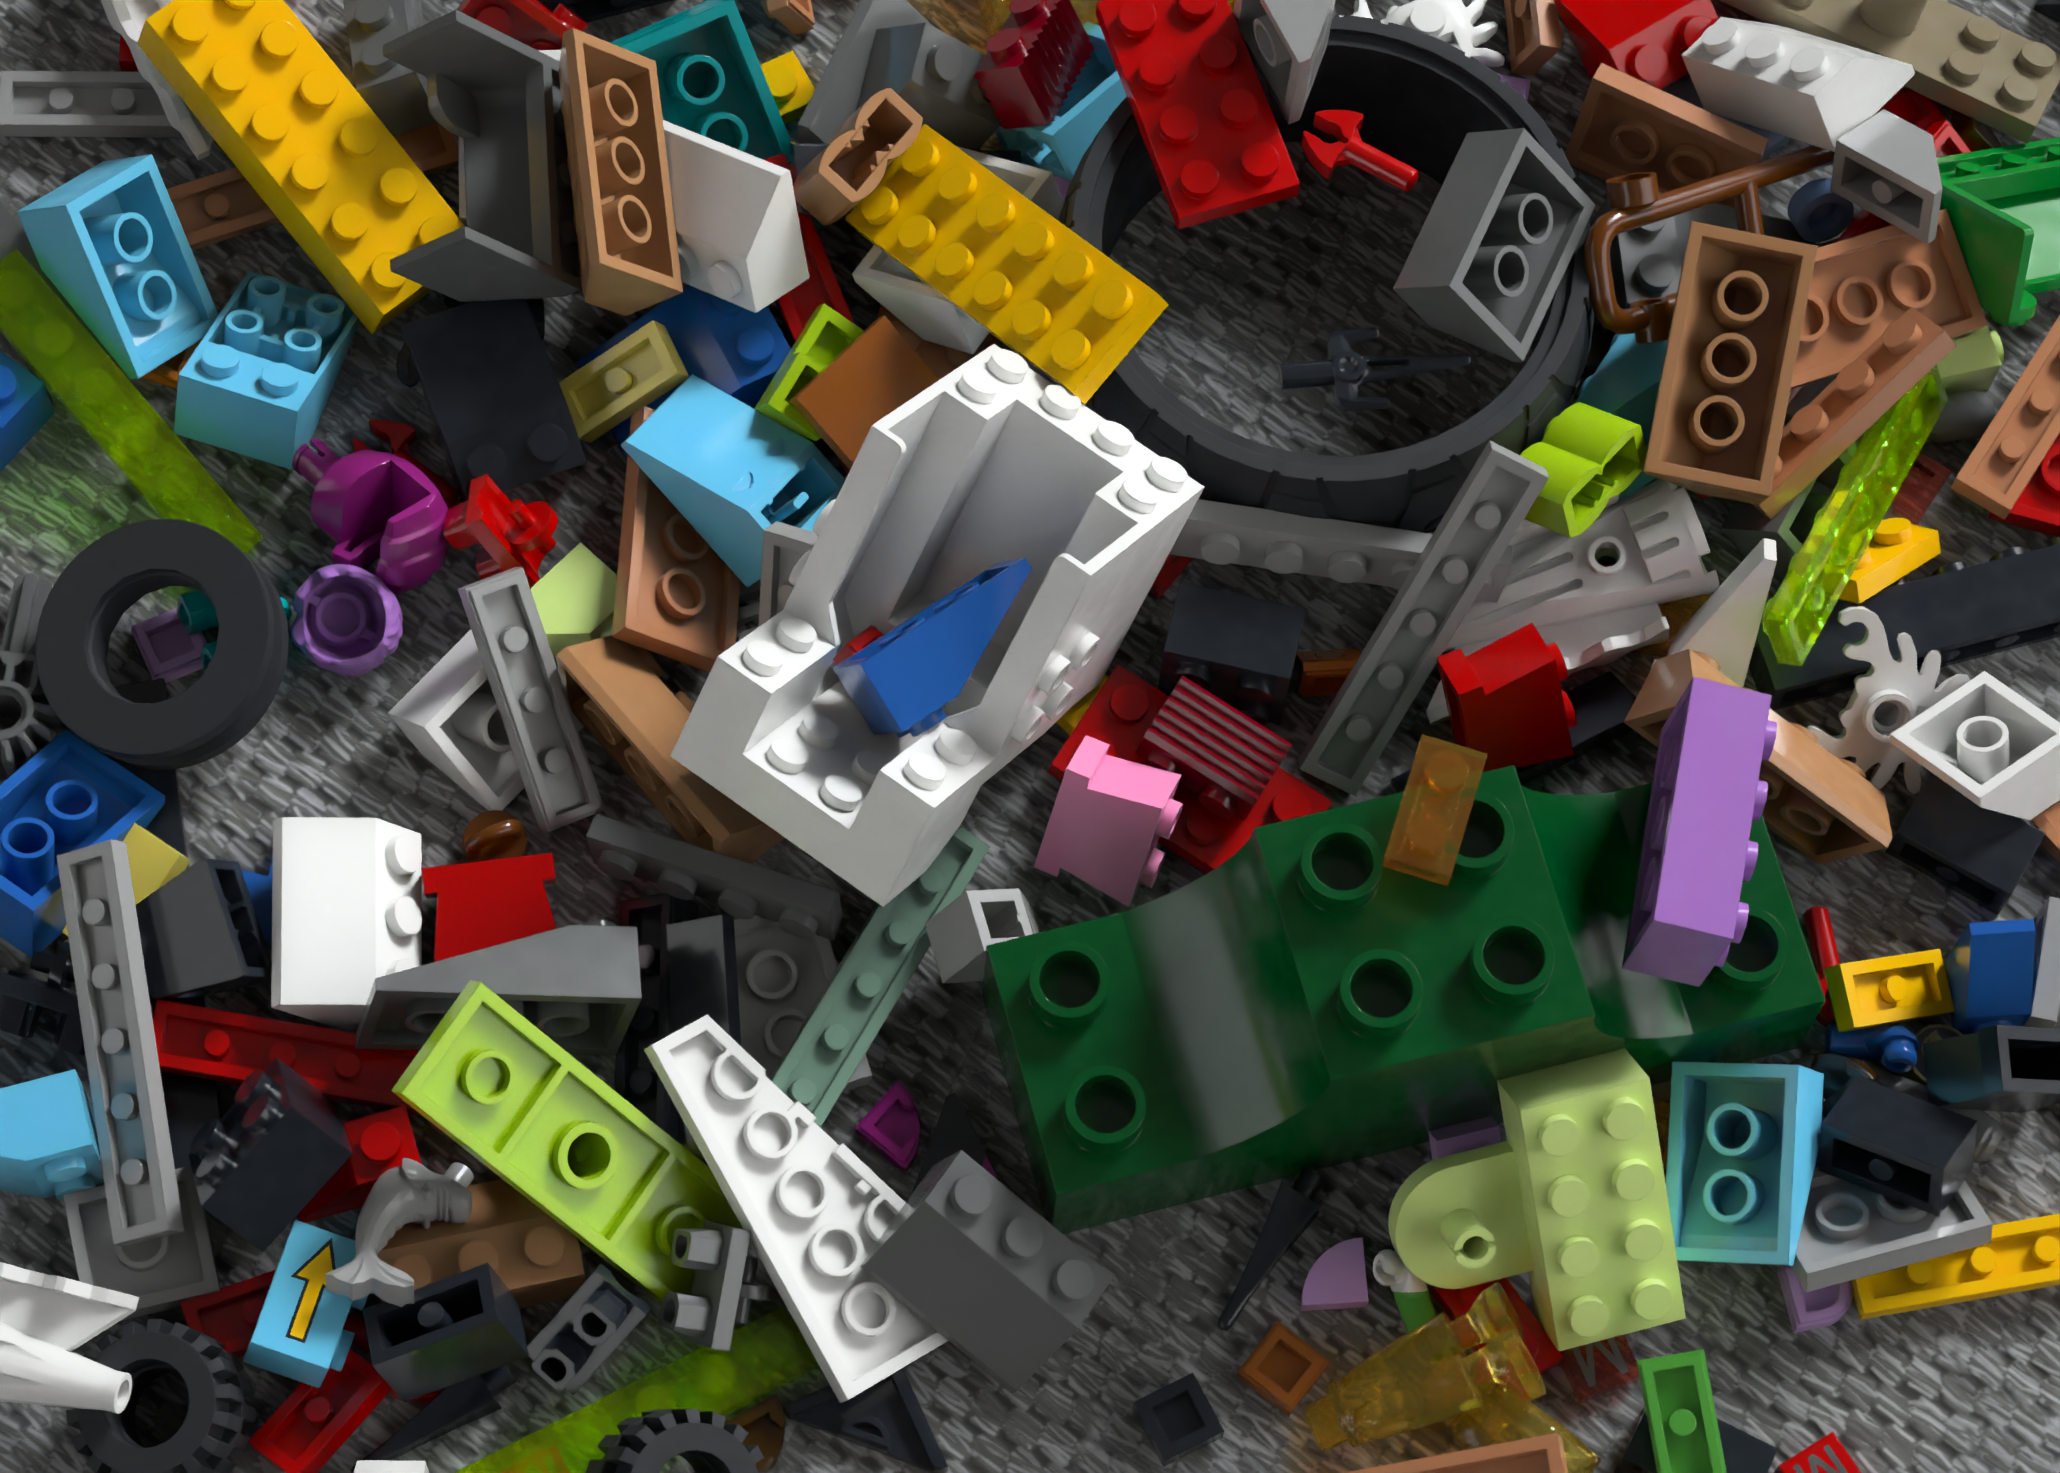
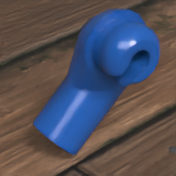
[1825,1023,1919,1073]

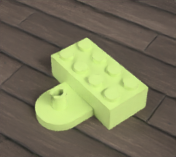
[1388,1048,1686,1351]

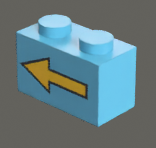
[242,1220,369,1388]

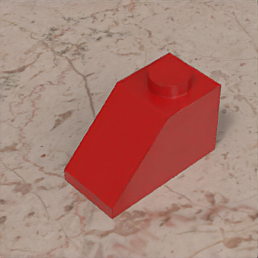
[297,1105,422,1223]

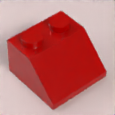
[1553,0,1719,89]

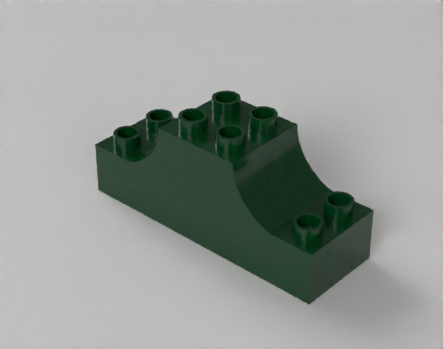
[982,765,1826,1234]

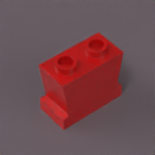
[1436,623,1577,775]
[421,853,557,962]

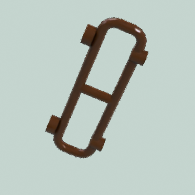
[1584,145,1844,343]

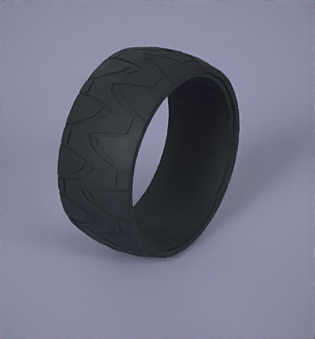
[1059,14,1594,534]

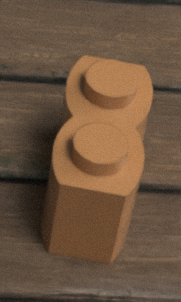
[793,88,923,226]

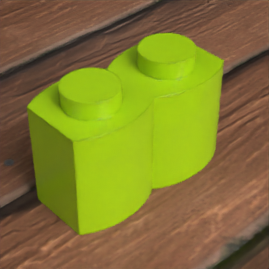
[1520,402,1646,538]

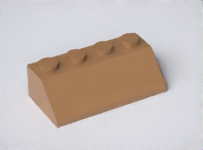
[558,28,683,316]
[1642,221,1818,505]
[556,635,783,864]
[1624,649,1893,864]

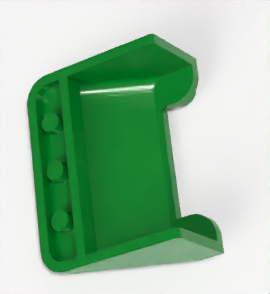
[1937,137,2060,326]

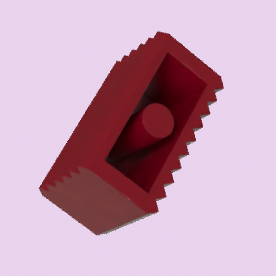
[973,0,1095,130]
[1135,676,1292,821]

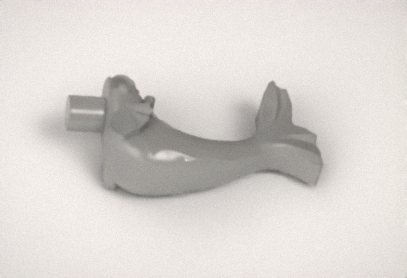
[325,1158,474,1307]

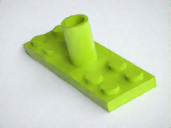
[391,980,751,1304]

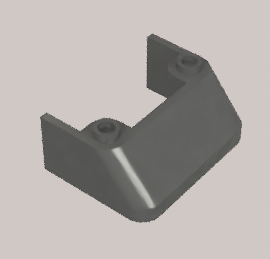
[383,10,582,302]

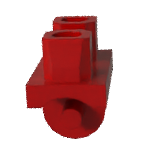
[443,474,558,589]

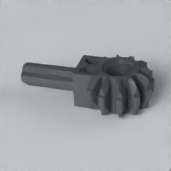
[0,573,62,776]

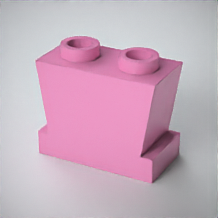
[1034,735,1183,907]

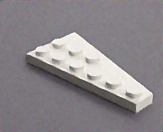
[644,1015,949,1403]

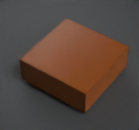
[1236,1321,1330,1417]

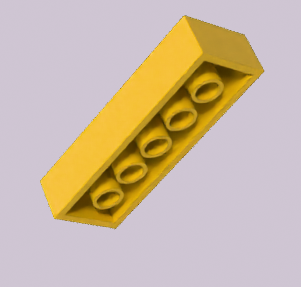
[137,0,465,335]

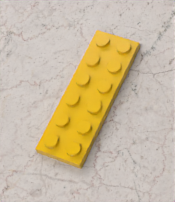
[845,124,1169,404]

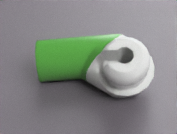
[1373,1249,1442,1345]

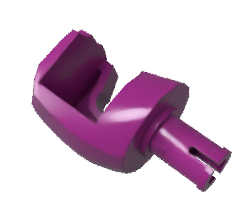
[292,439,450,595]

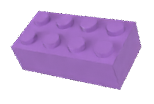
[1622,677,1777,987]

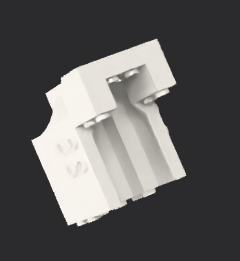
[670,344,1204,907]

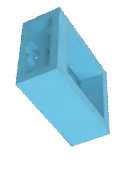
[995,21,1126,181]

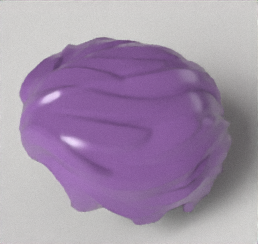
[291,564,403,677]

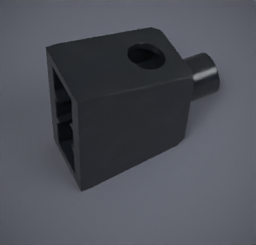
[136,858,272,1001]

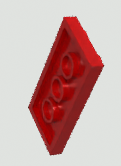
[1096,0,1300,230]
[1047,664,1333,874]

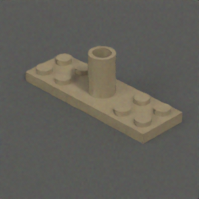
[1720,0,2060,144]

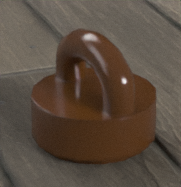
[463,810,529,863]

